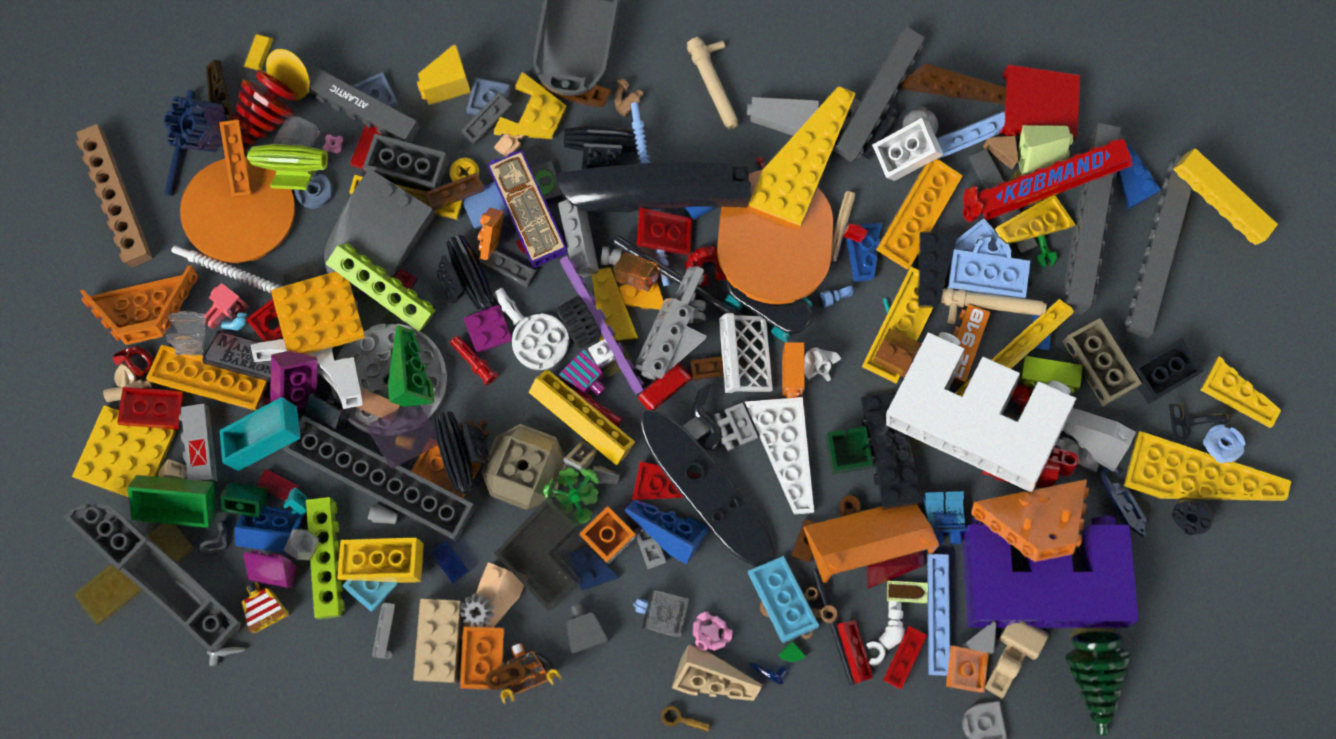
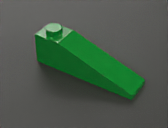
[388,325,435,407]

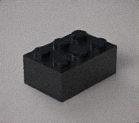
[1132,339,1204,405]

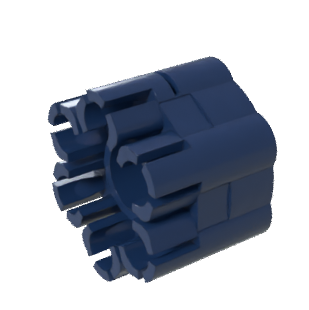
[164,96,226,152]

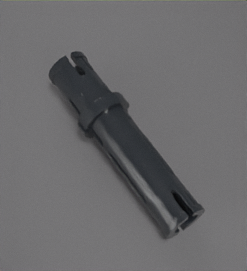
[861,108,900,160]

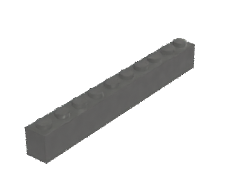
[1124,155,1192,339]

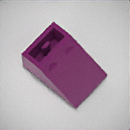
[243,550,298,589]

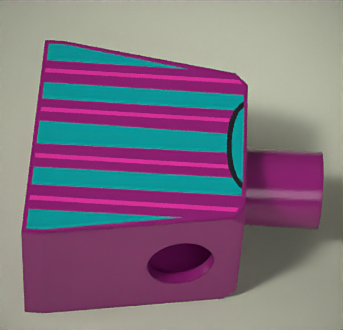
[558,349,606,396]

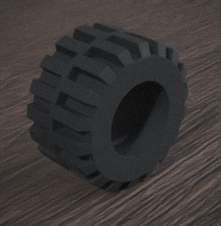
[557,296,601,349]

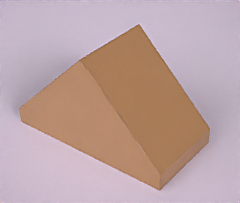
[983,136,1018,170]

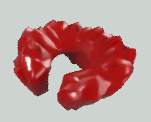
[685,245,727,286]

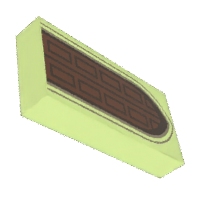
[887,581,928,603]

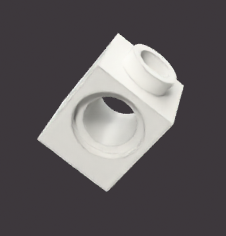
[588,339,615,368]

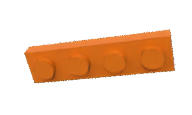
[219,120,251,198]

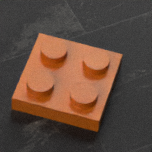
[946,646,989,693]

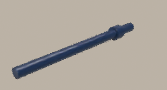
[164,90,195,196]

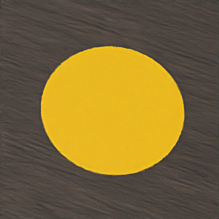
[266,49,309,100]

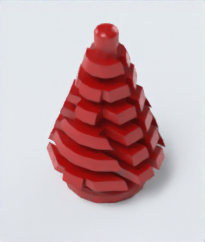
[224,70,297,155]

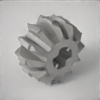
[461,593,495,628]

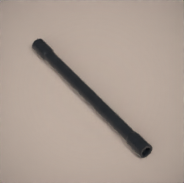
[613,235,746,324]

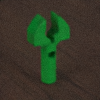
[1036,235,1057,268]

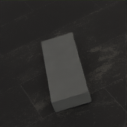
[461,92,513,145]
[479,250,537,288]

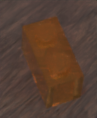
[613,252,659,292]

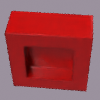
[843,224,867,243]

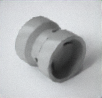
[601,246,622,267]
[688,300,706,324]

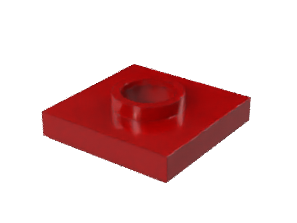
[246,298,283,342]

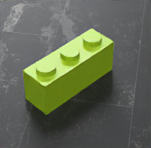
[1018,356,1083,393]

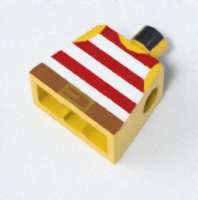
[242,582,289,633]

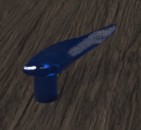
[749,662,788,684]

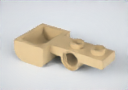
[985,621,1049,698]

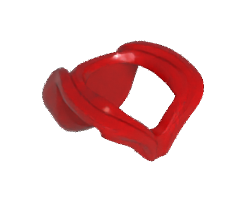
[113,347,154,377]

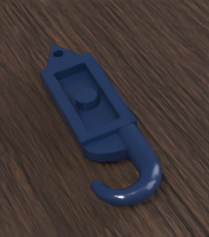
[1100,467,1147,537]

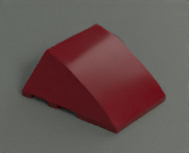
[860,511,925,589]

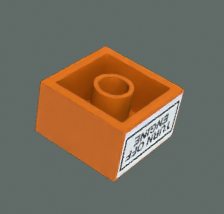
[580,506,636,564]

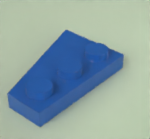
[845,223,882,282]

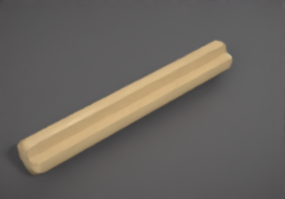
[831,191,855,262]

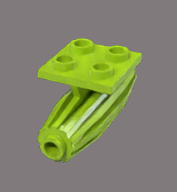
[247,144,328,190]

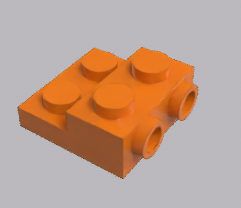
[478,207,504,260]

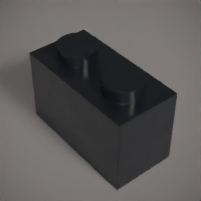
[304,391,352,432]

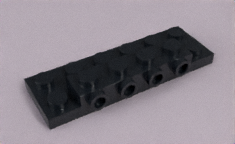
[861,391,923,510]

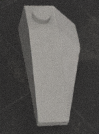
[1062,408,1136,471]

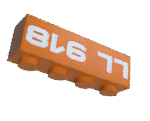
[953,304,990,386]

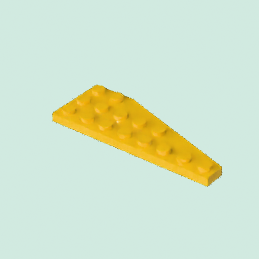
[748,86,856,226]
[1124,431,1291,501]

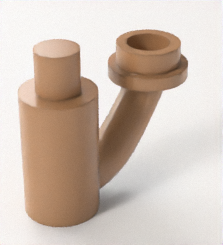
[615,79,644,117]

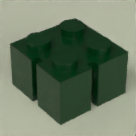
[825,427,873,475]

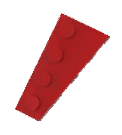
[632,462,701,500]

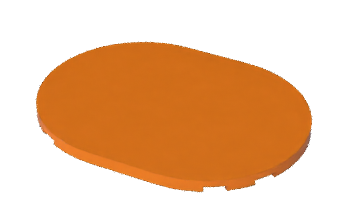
[717,170,833,304]

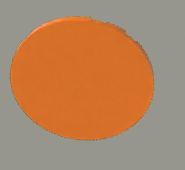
[180,157,295,263]

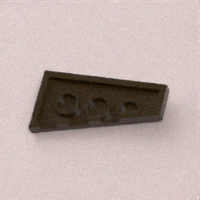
[206,59,234,121]

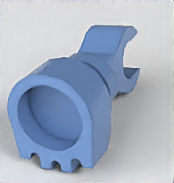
[820,286,855,308]

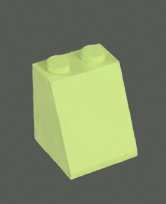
[1017,126,1073,175]

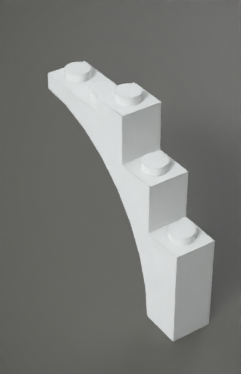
[251,339,363,409]

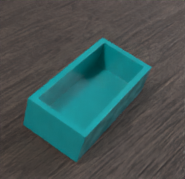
[220,397,301,471]

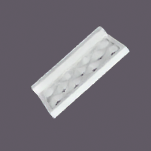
[719,313,773,393]

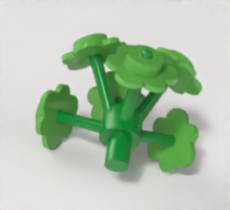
[544,467,599,524]

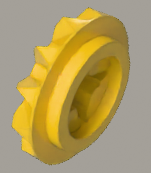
[450,158,479,182]

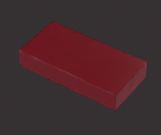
[256,469,301,501]

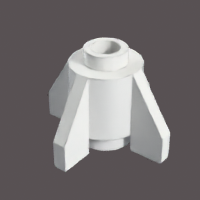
[804,347,841,381]

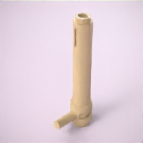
[687,37,738,130]
[941,288,1047,324]

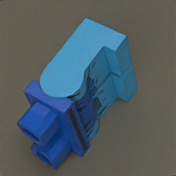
[923,491,965,545]

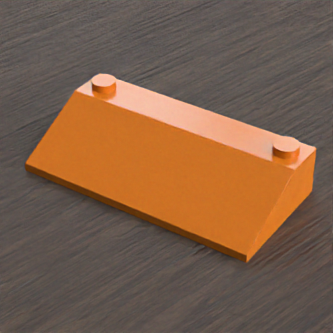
[804,505,939,583]

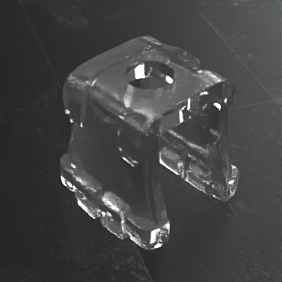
[166,311,206,355]

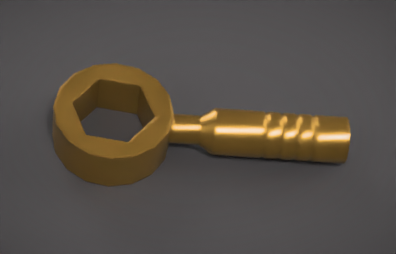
[661,706,710,732]

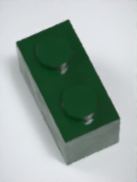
[220,482,267,518]

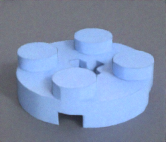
[1203,425,1245,463]

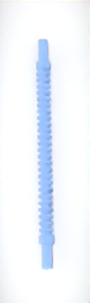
[631,103,670,286]

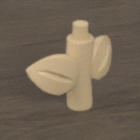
[103,363,152,402]

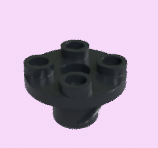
[1171,499,1213,536]

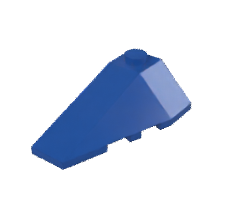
[625,499,709,564]

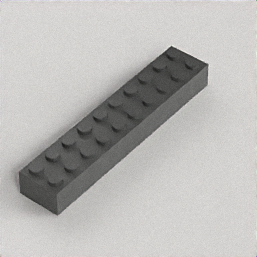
[1061,123,1123,315]
[283,416,476,542]

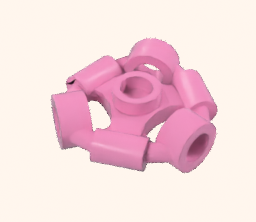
[693,611,732,651]

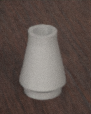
[368,504,398,524]

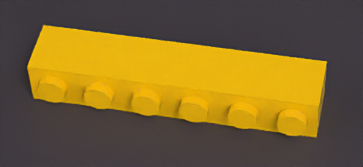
[1173,148,1278,245]
[529,369,635,465]

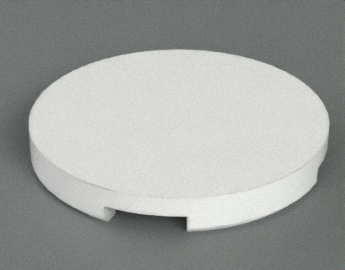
[512,313,569,370]

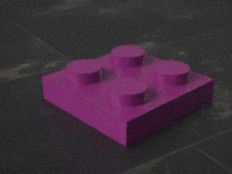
[464,305,512,354]

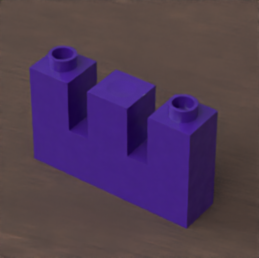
[962,516,1139,628]

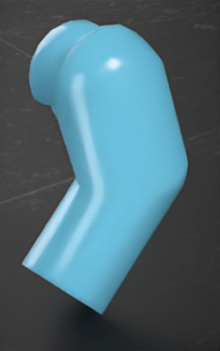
[221,312,248,330]

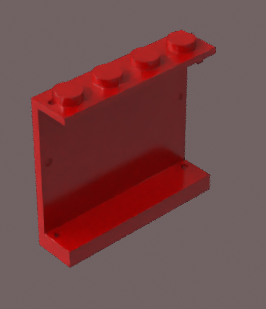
[999,65,1080,141]

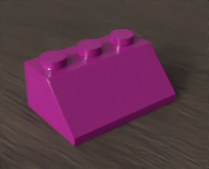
[270,351,318,410]

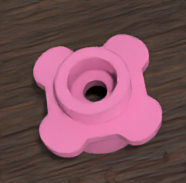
[323,134,343,154]

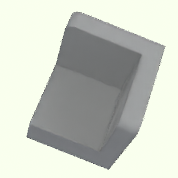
[284,529,319,560]

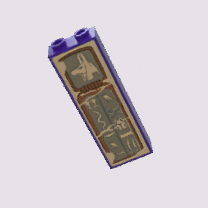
[488,150,568,268]

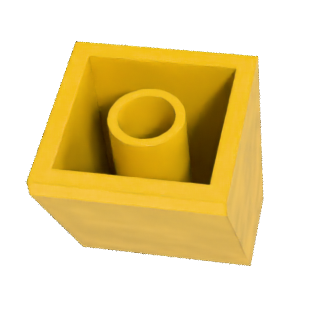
[417,45,471,105]

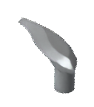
[207,647,246,666]

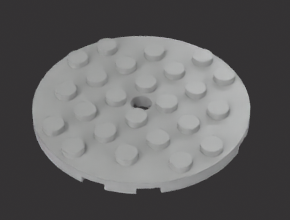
[331,324,447,437]

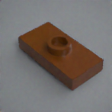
[791,519,816,563]

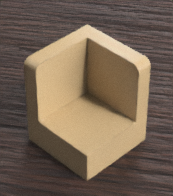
[157,459,186,479]

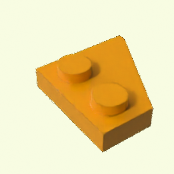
[619,276,664,310]

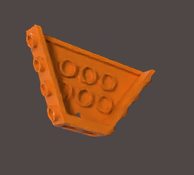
[80,265,198,345]
[971,480,1089,562]

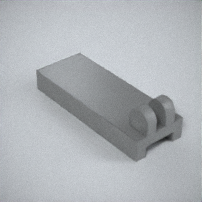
[372,603,395,659]

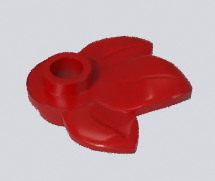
[962,186,984,222]

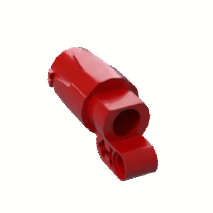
[982,447,1079,488]

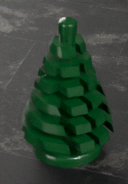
[1065,631,1131,736]

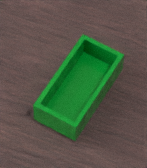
[127,475,217,528]

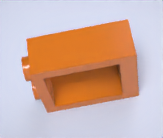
[782,342,804,398]

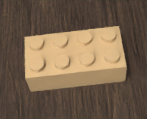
[414,599,463,683]

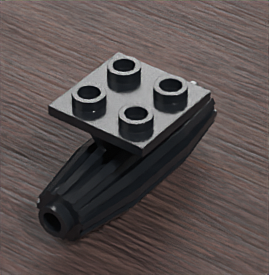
[564,126,638,170]
[437,235,494,311]
[434,411,489,494]

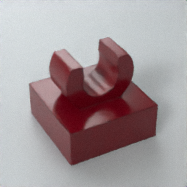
[395,269,418,289]

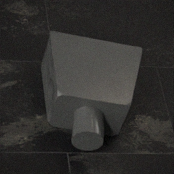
[566,604,609,655]

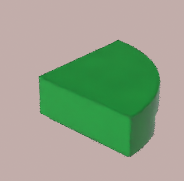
[777,642,806,662]

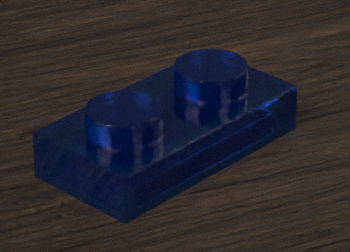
[430,540,469,584]

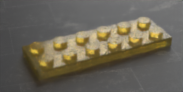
[73,523,195,625]

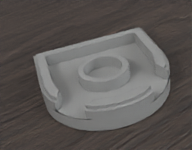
[962,701,1007,739]

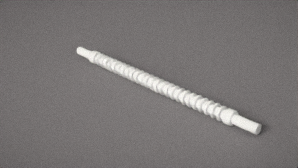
[172,245,283,293]

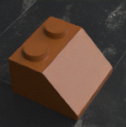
[872,328,922,378]

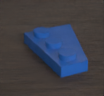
[1117,144,1161,210]

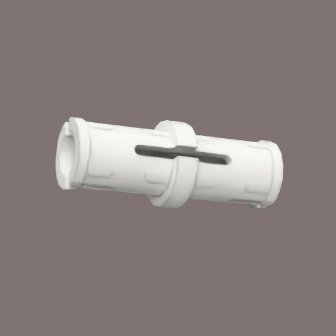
[493,288,525,325]

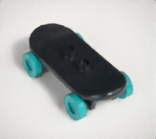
[725,280,813,342]

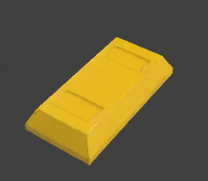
[244,34,273,70]

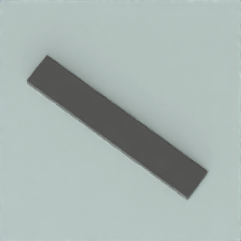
[969,149,1038,255]

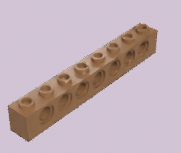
[76,124,153,267]

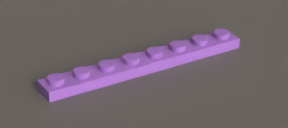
[560,256,644,395]

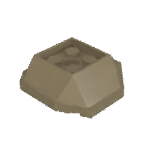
[481,424,567,511]

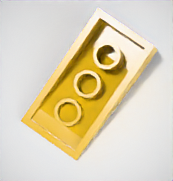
[337,538,424,583]

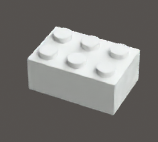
[873,118,943,181]

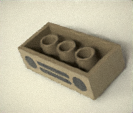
[1062,318,1142,407]

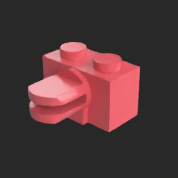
[202,283,249,329]

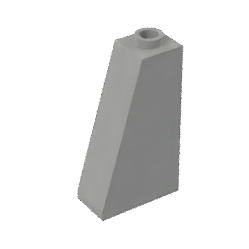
[747,97,819,136]

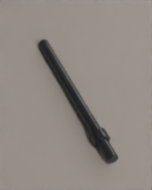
[812,568,857,685]

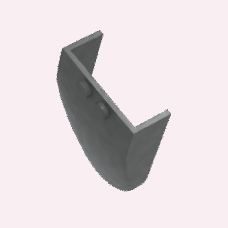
[533,0,621,96]
[324,168,436,294]

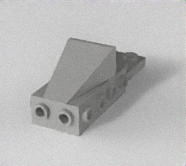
[634,266,707,380]

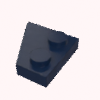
[569,547,618,591]

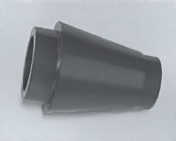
[592,465,620,485]

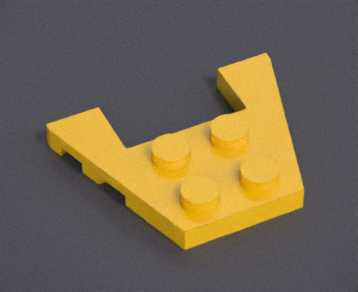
[494,73,566,139]

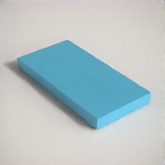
[748,556,819,643]

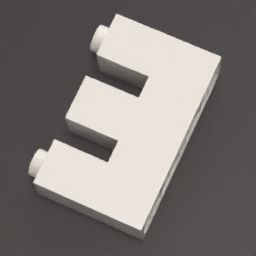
[886,332,1076,493]

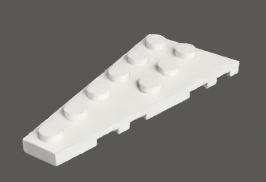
[745,397,814,515]

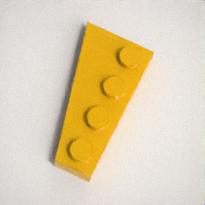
[995,195,1075,244]
[592,268,638,342]
[1200,356,1281,428]

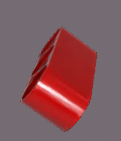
[638,363,692,410]

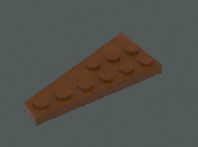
[900,63,1006,105]

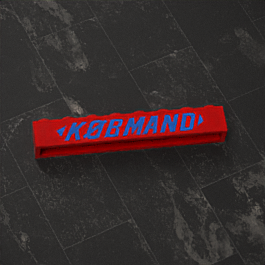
[977,139,1133,221]

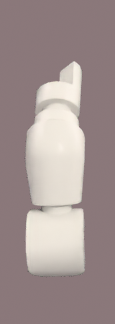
[866,601,905,666]

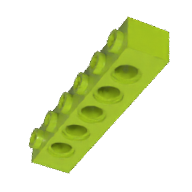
[326,243,436,332]
[306,497,345,619]

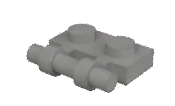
[712,402,758,451]

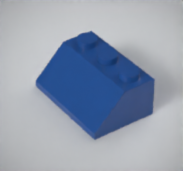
[234,506,305,554]

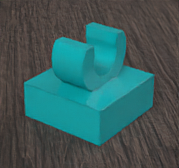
[284,487,310,515]

